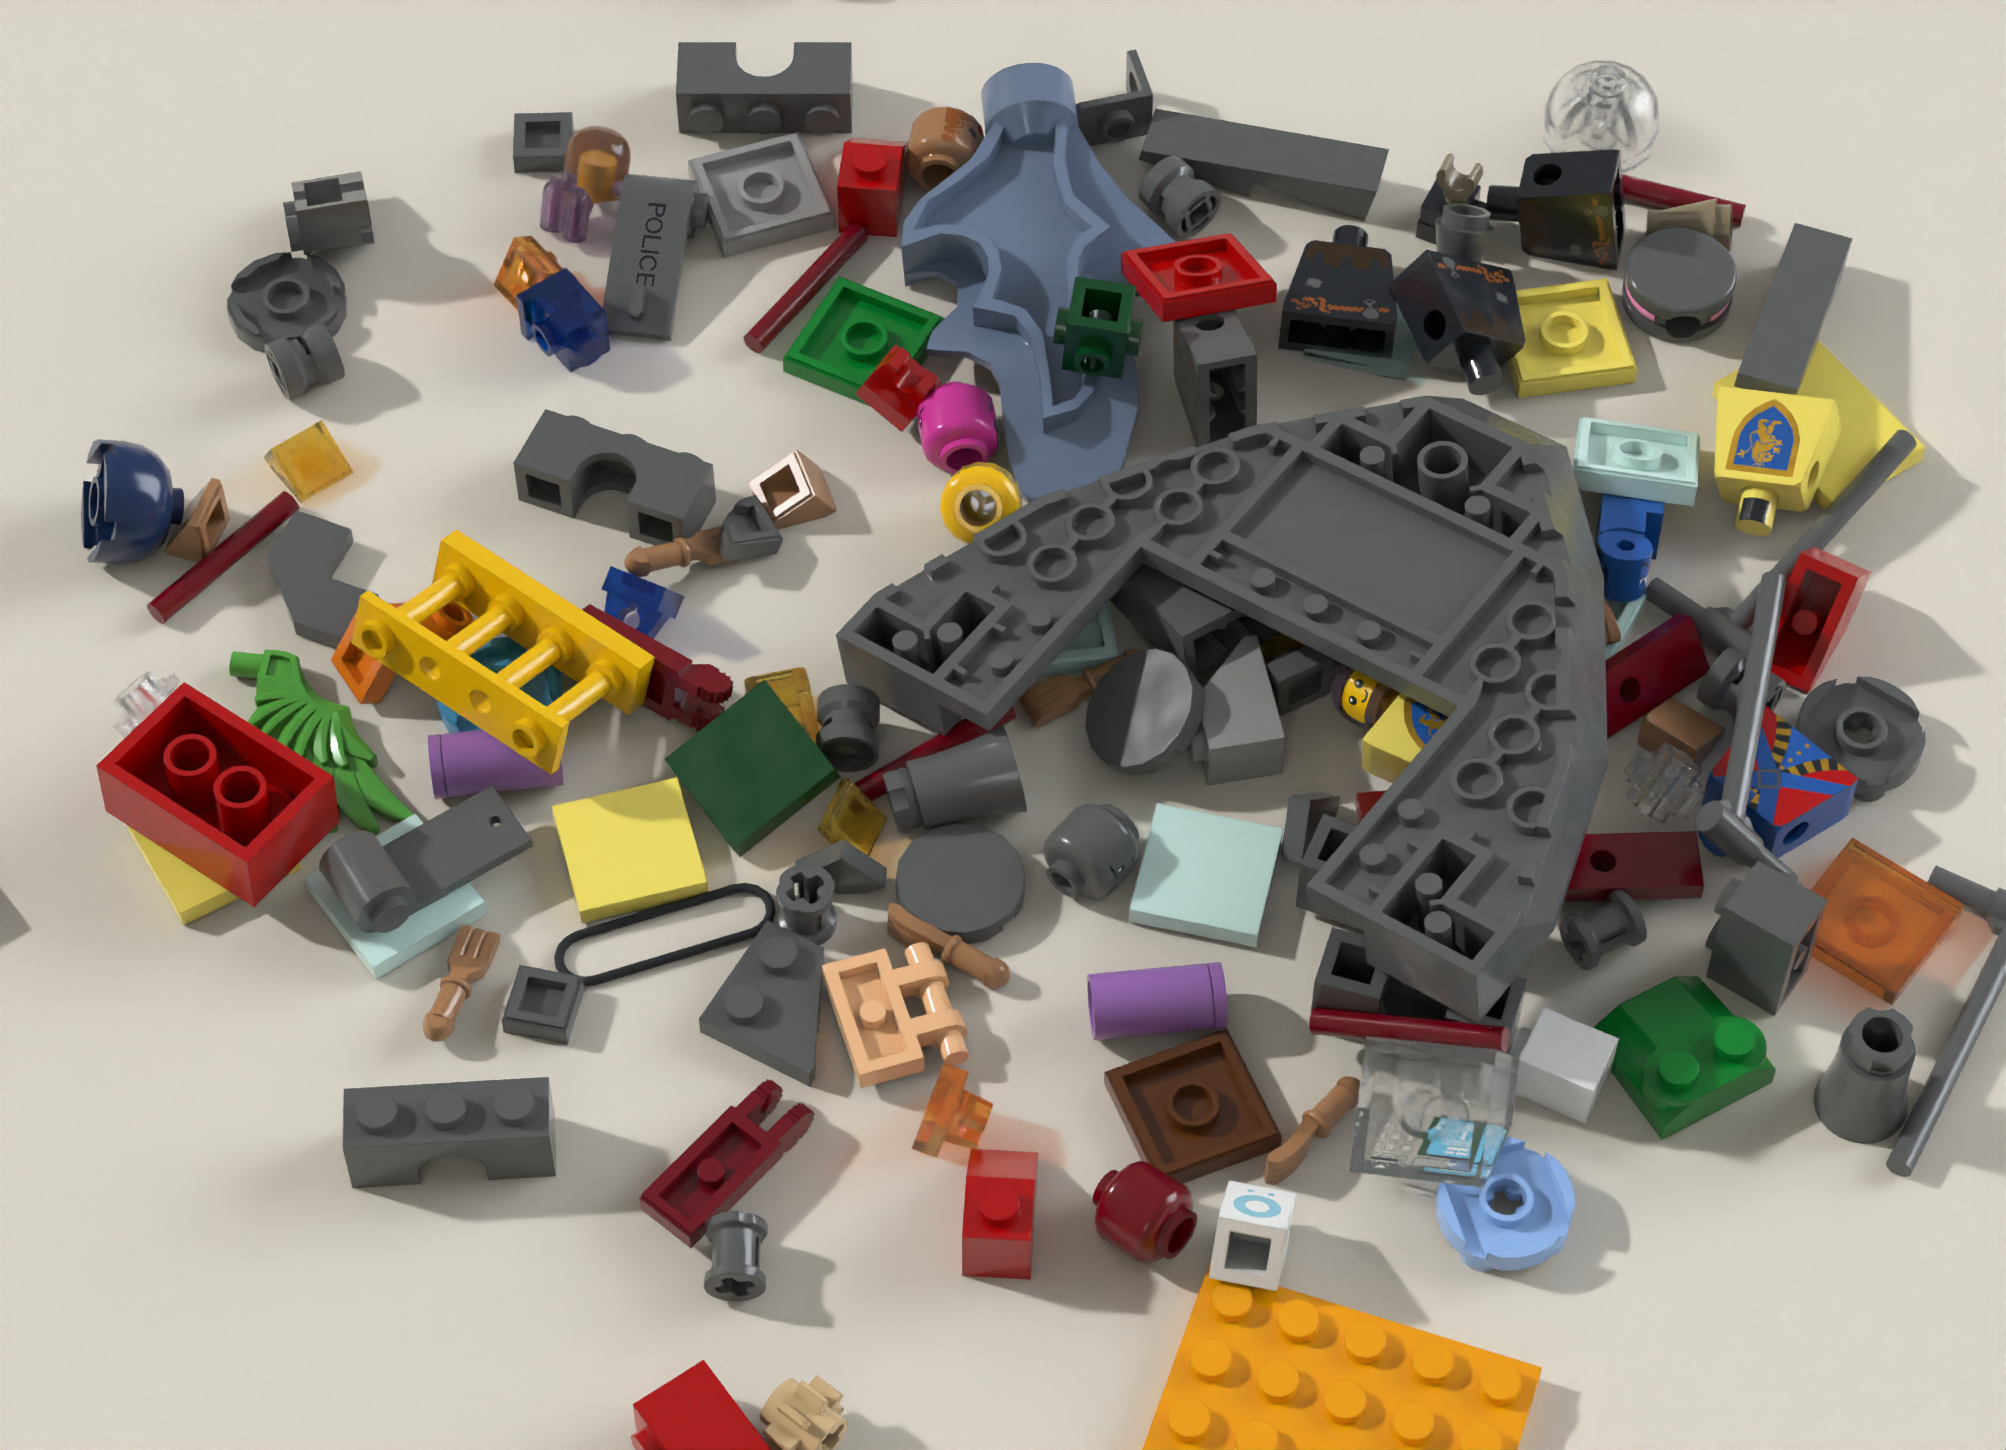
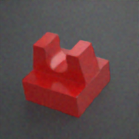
[855,344,942,432]

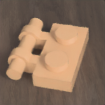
[822,942,969,1088]

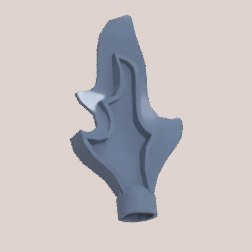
[901,63,1175,503]

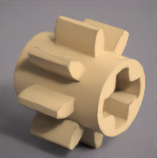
[760,1375,848,1450]

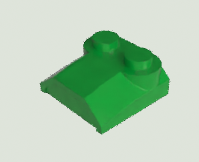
[1593,976,1776,1140]

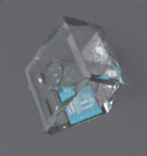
[1349,1036,1520,1188]

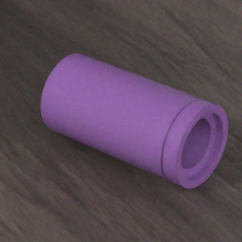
[428,730,564,799]
[1087,962,1228,1040]

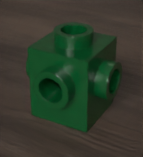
[1053,276,1144,379]

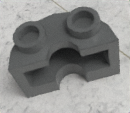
[283,171,375,255]

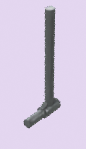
[1644,429,1917,656]
[1694,571,1799,880]
[1886,865,2006,1177]

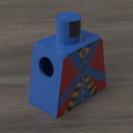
[1698,706,1858,858]

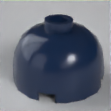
[81,439,184,564]

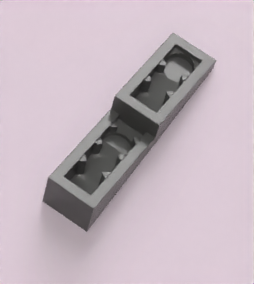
[1139,109,1389,221]
[1734,223,1853,395]

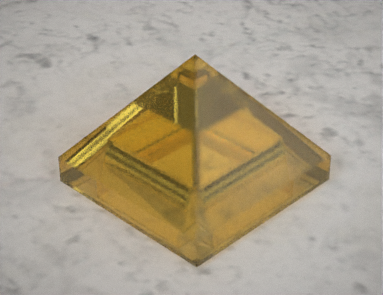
[817,778,887,856]

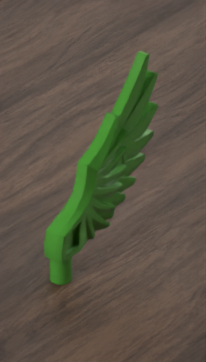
[229,650,413,836]

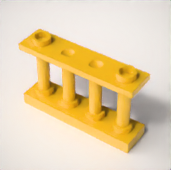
[351,529,655,775]

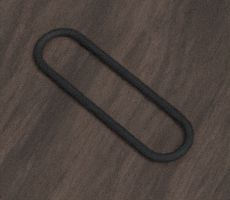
[554,883,776,986]

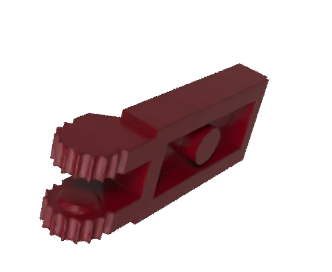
[582,604,733,732]
[639,1079,815,1248]

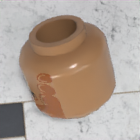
[905,106,985,191]

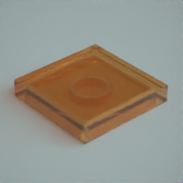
[1811,837,1964,1005]

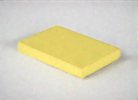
[1712,341,1926,511]

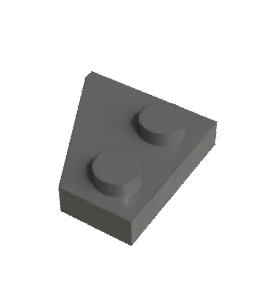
[699,920,825,1087]

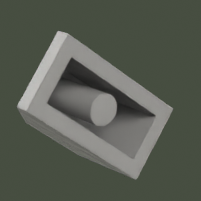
[1187,634,1286,786]

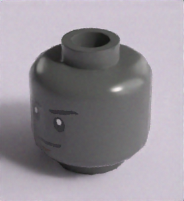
[1043,804,1140,900]

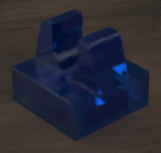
[602,566,684,639]

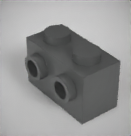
[1705,861,1828,1016]

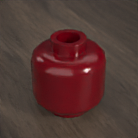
[1092,1161,1198,1264]

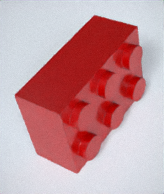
[96,682,340,908]

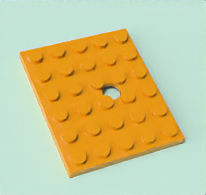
[1142,1265,1542,1450]

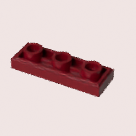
[1606,613,1710,739]
[1564,831,1704,902]

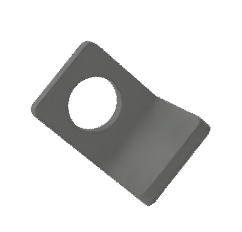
[1076,49,1153,146]

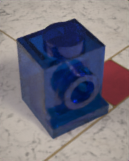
[516,268,610,373]

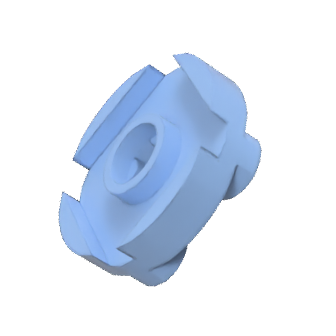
[1436,1137,1575,1272]

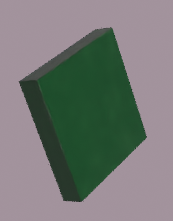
[664,679,841,857]

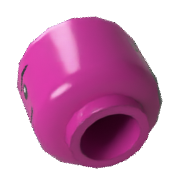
[917,382,1000,474]

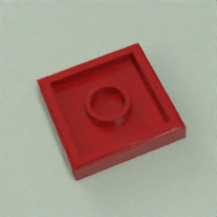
[1121,233,1277,322]

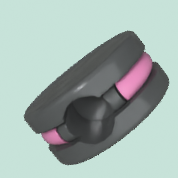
[1621,228,1737,342]

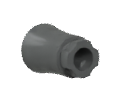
[882,725,1027,832]
[1813,1007,1916,1144]

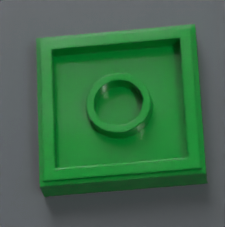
[783,276,945,406]

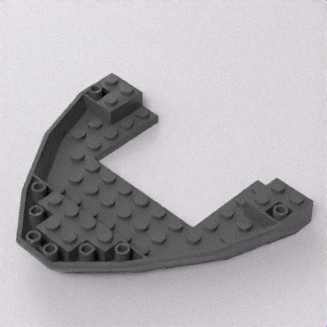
[836,395,1608,1023]

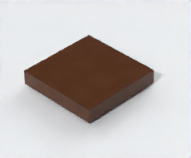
[1104,1028,1282,1184]

